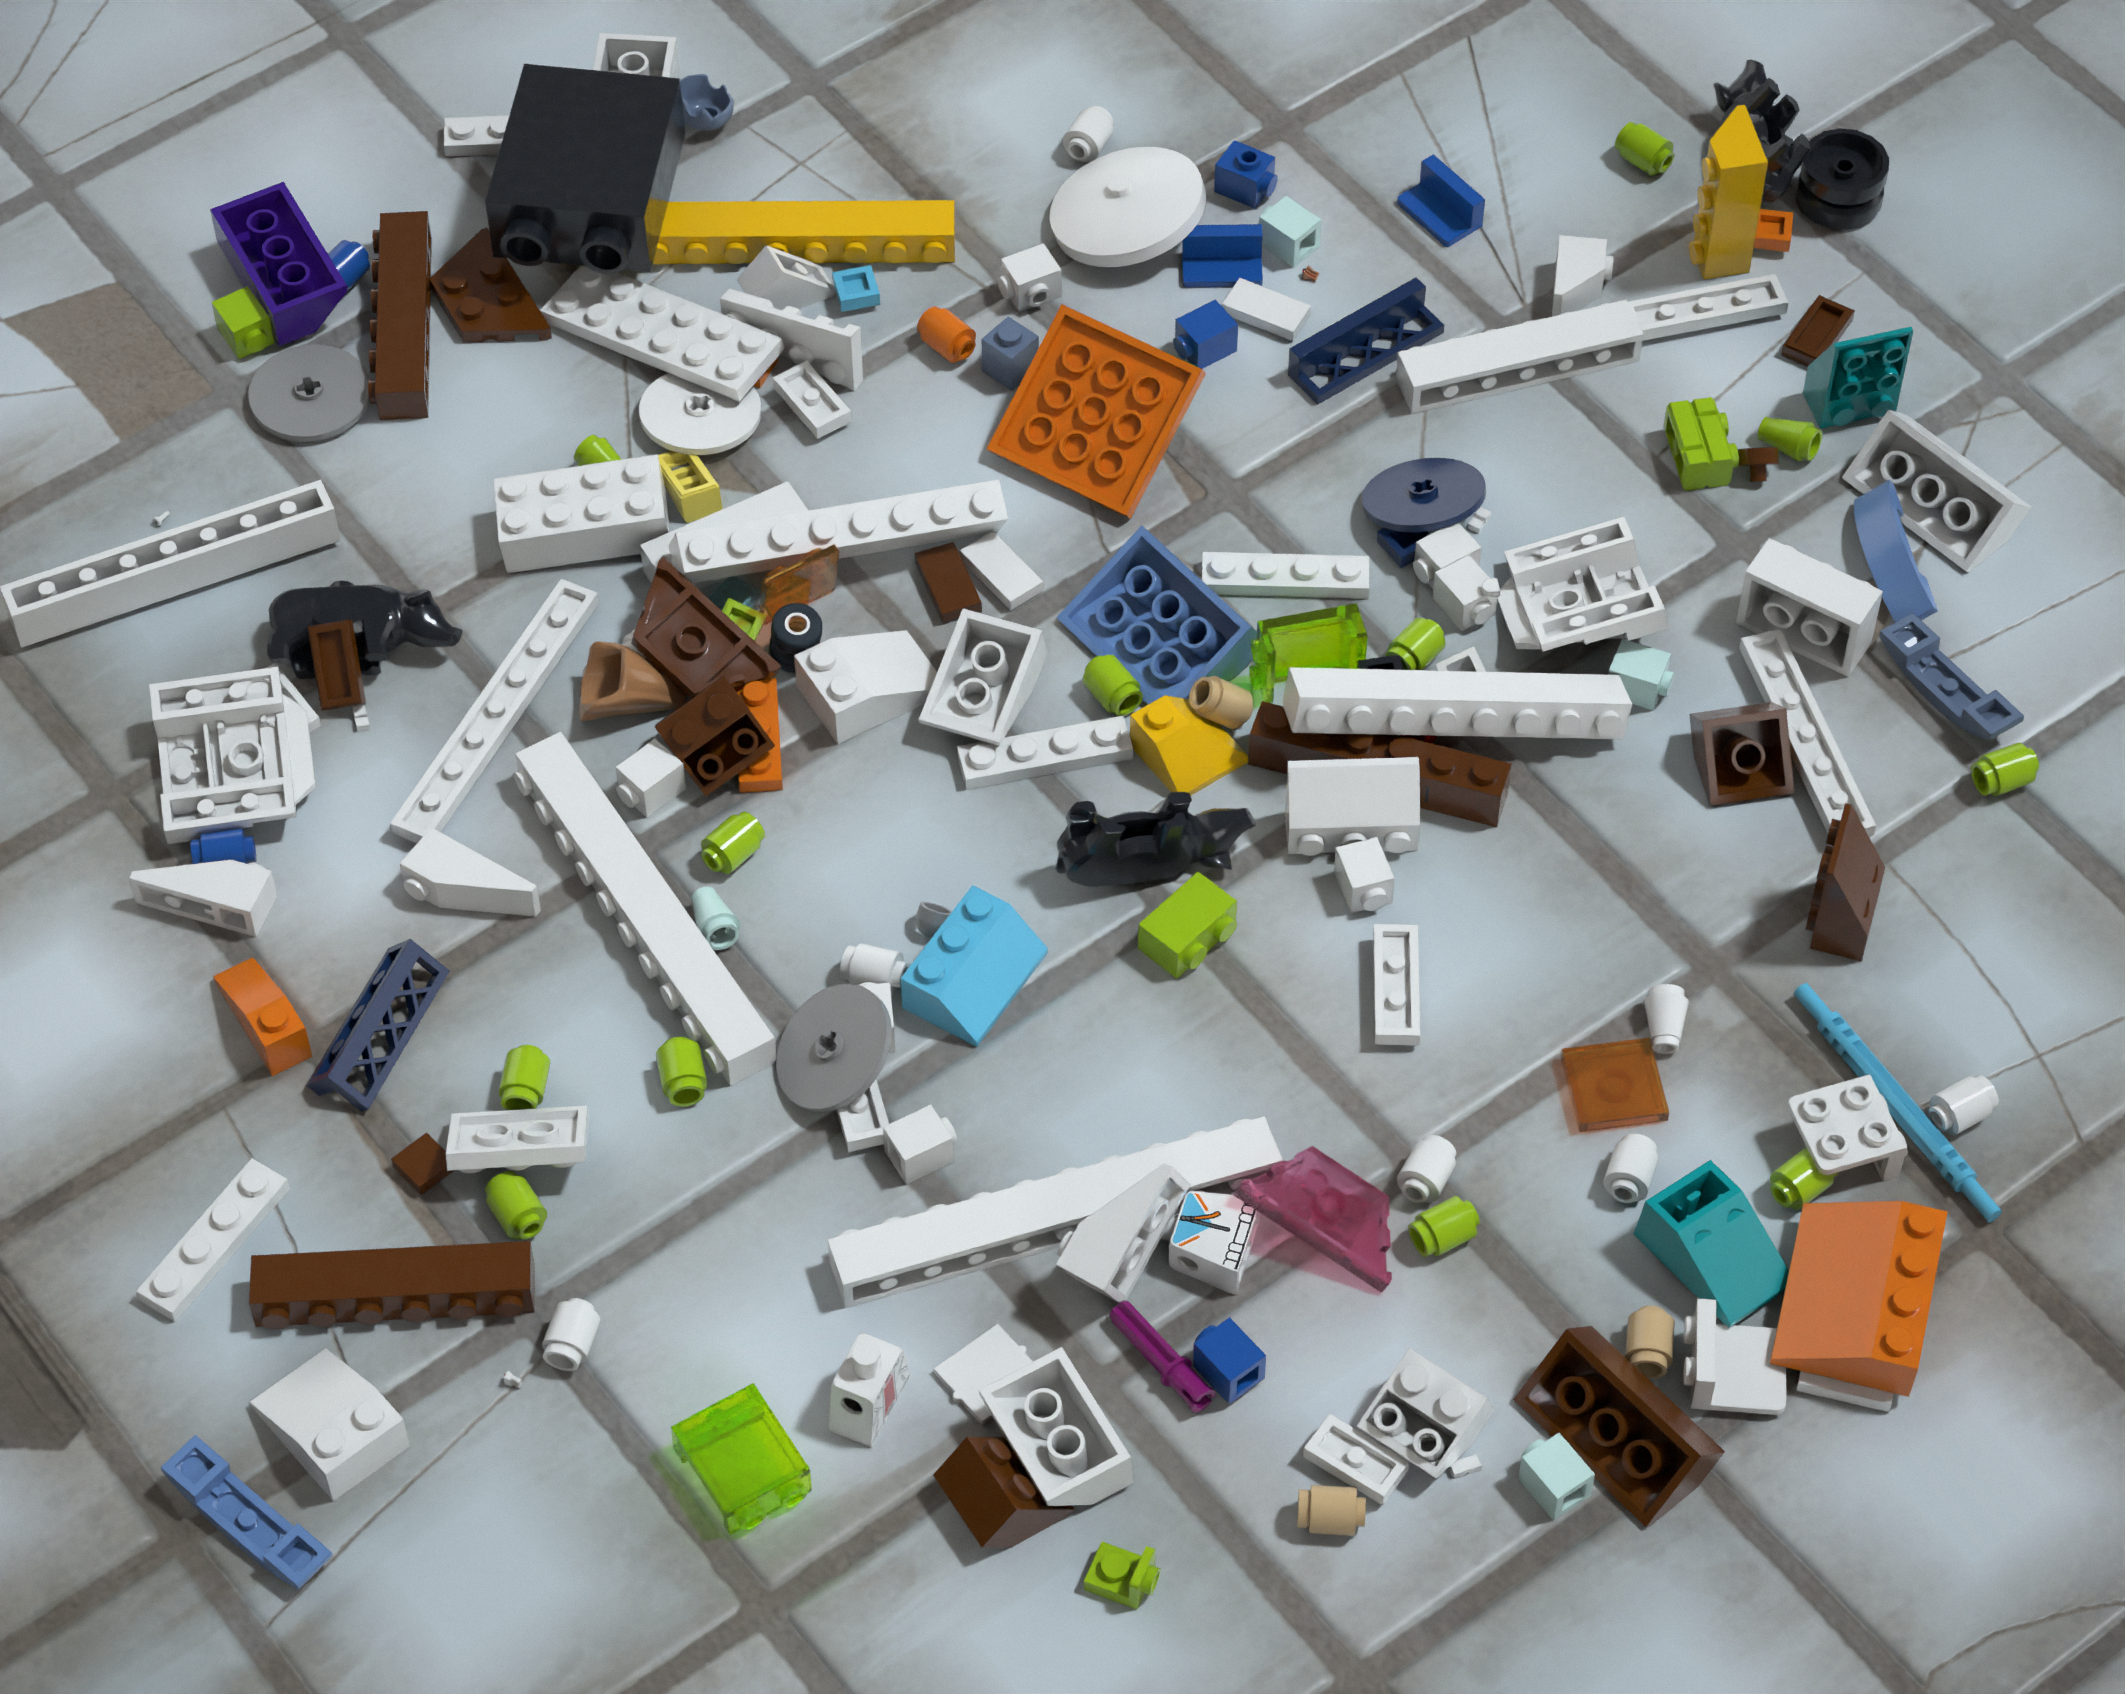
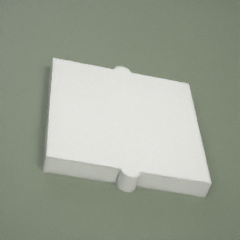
[934,1324,1033,1426]

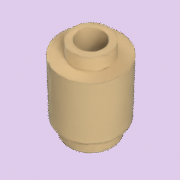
[1189,676,1253,729]
[1625,1306,1675,1379]
[1297,1485,1366,1536]

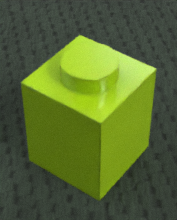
[211,286,275,359]

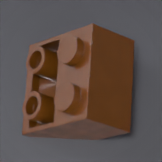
[654,675,775,797]
[933,1437,1075,1548]

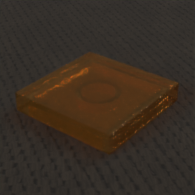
[1560,1037,1669,1132]

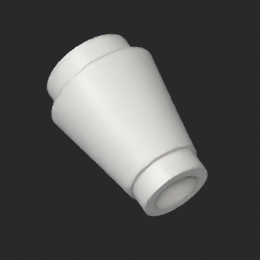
[1644,984,1689,1054]

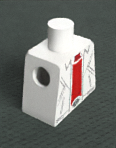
[829,1333,910,1448]

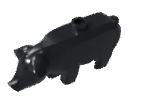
[1713,60,1810,206]
[267,580,463,679]
[1055,792,1256,887]

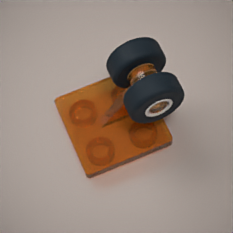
[759,544,840,673]

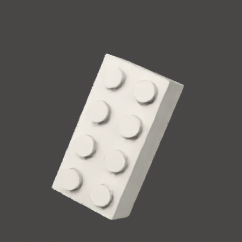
[494,454,670,574]

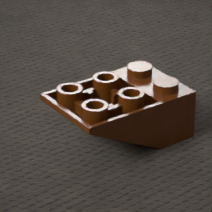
[1805,803,1885,962]

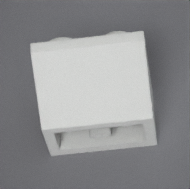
[1357,1348,1495,1479]

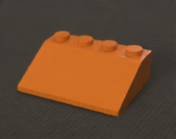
[1770,1201,1948,1397]

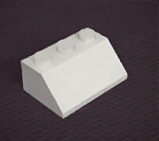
[1285,757,1420,856]
[979,1347,1134,1506]

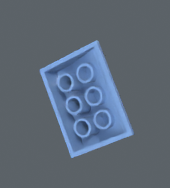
[1057,525,1268,704]

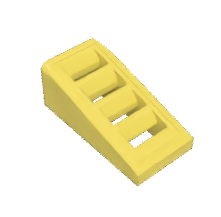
[658,451,723,523]

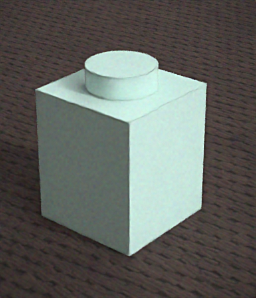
[1258,196,1321,268]
[1608,638,1675,711]
[1518,1433,1595,1521]

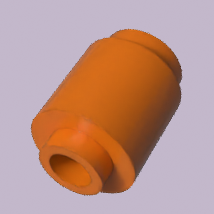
[917,306,976,363]

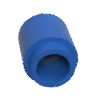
[328,240,370,290]
[190,828,257,864]

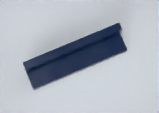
[1288,277,1444,405]
[306,939,450,1112]

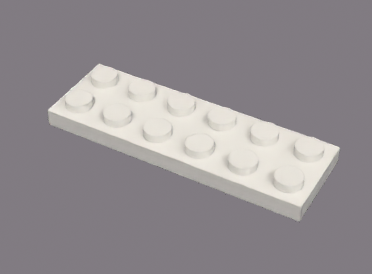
[540,266,784,402]

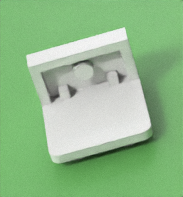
[1788,1074,1908,1181]
[1683,1299,1786,1415]

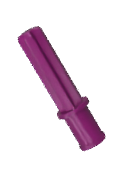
[1109,1300,1216,1413]

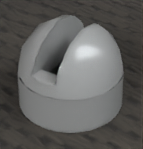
[916,902,952,937]

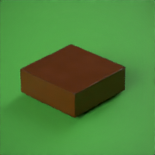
[391,1132,455,1195]

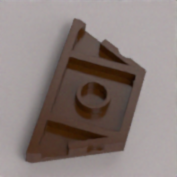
[429,227,552,342]
[631,557,781,698]

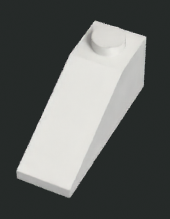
[400,827,541,917]
[129,860,277,937]

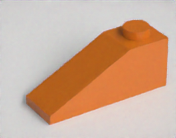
[213,957,312,1076]

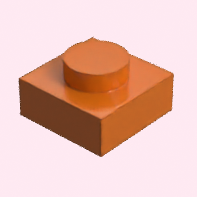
[1754,209,1793,252]

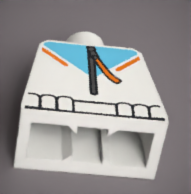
[1161,1191,1261,1295]

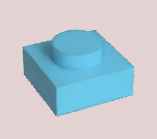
[832,265,880,312]

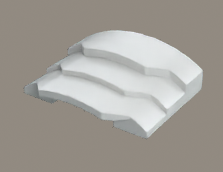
[1497,517,1669,651]
[149,667,316,844]

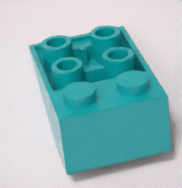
[1803,327,1913,429]
[1633,1160,1789,1328]

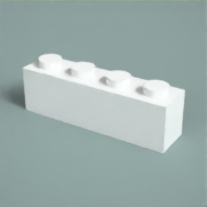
[640,481,809,590]

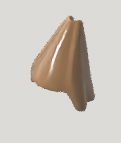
[579,641,686,721]

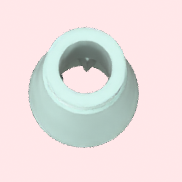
[691,887,740,950]

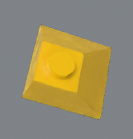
[1130,695,1248,796]

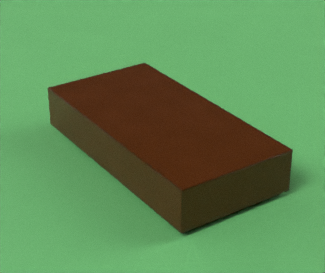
[1781,295,1855,367]
[914,542,982,623]
[307,619,366,711]

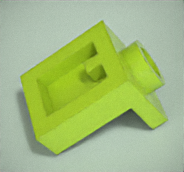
[1084,1541,1161,1610]

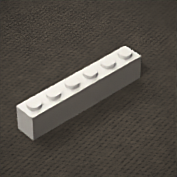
[1396,300,1644,414]

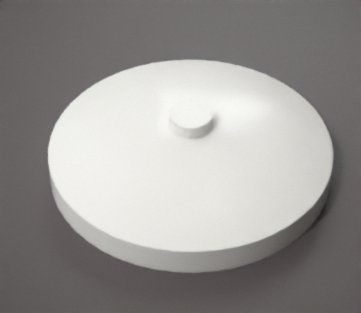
[1050,147,1206,267]

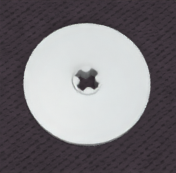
[639,373,761,455]

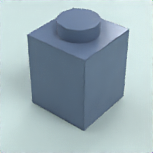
[981,316,1039,391]

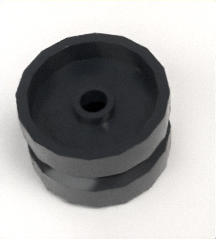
[1796,128,1889,230]

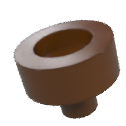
[1738,447,1779,482]

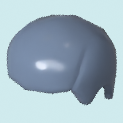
[680,74,734,131]

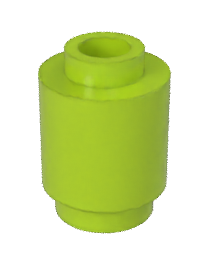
[1615,122,1675,176]
[1385,618,1446,670]
[1082,655,1143,716]
[1971,742,2039,796]
[701,811,765,874]
[656,1037,707,1106]
[498,1045,551,1110]
[1770,1148,1839,1210]
[485,1171,547,1239]
[1408,1196,1480,1257]

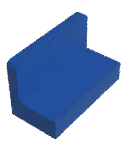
[1397,154,1485,247]
[1182,224,1263,288]

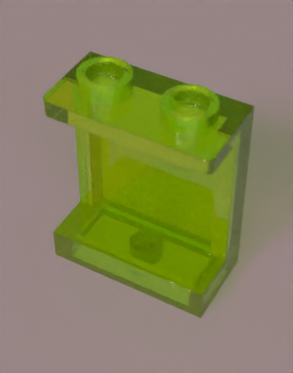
[1249,603,1368,703]
[671,1383,812,1535]

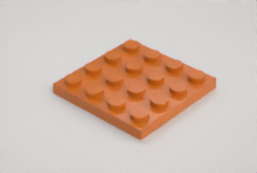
[986,304,1206,519]

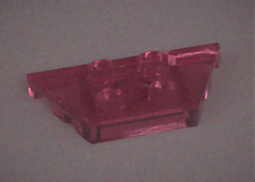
[1233,1146,1392,1293]

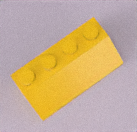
[1689,105,1768,280]

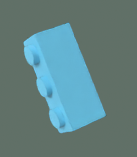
[900,885,1048,1047]

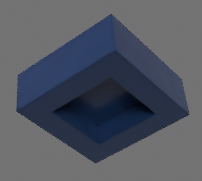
[1377,528,1430,568]

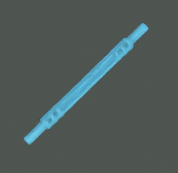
[1794,983,2002,1223]

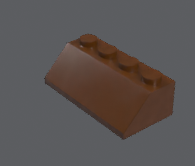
[1513,1326,1725,1527]

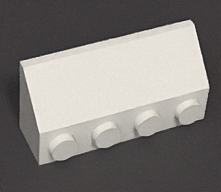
[1842,410,2032,572]

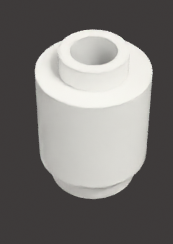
[1063,106,1114,162]
[840,943,909,995]
[1928,1075,1999,1136]
[1603,1134,1659,1203]
[1397,1135,1456,1203]
[542,1298,601,1371]

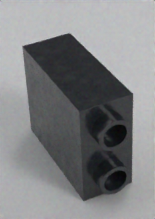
[485,64,685,274]

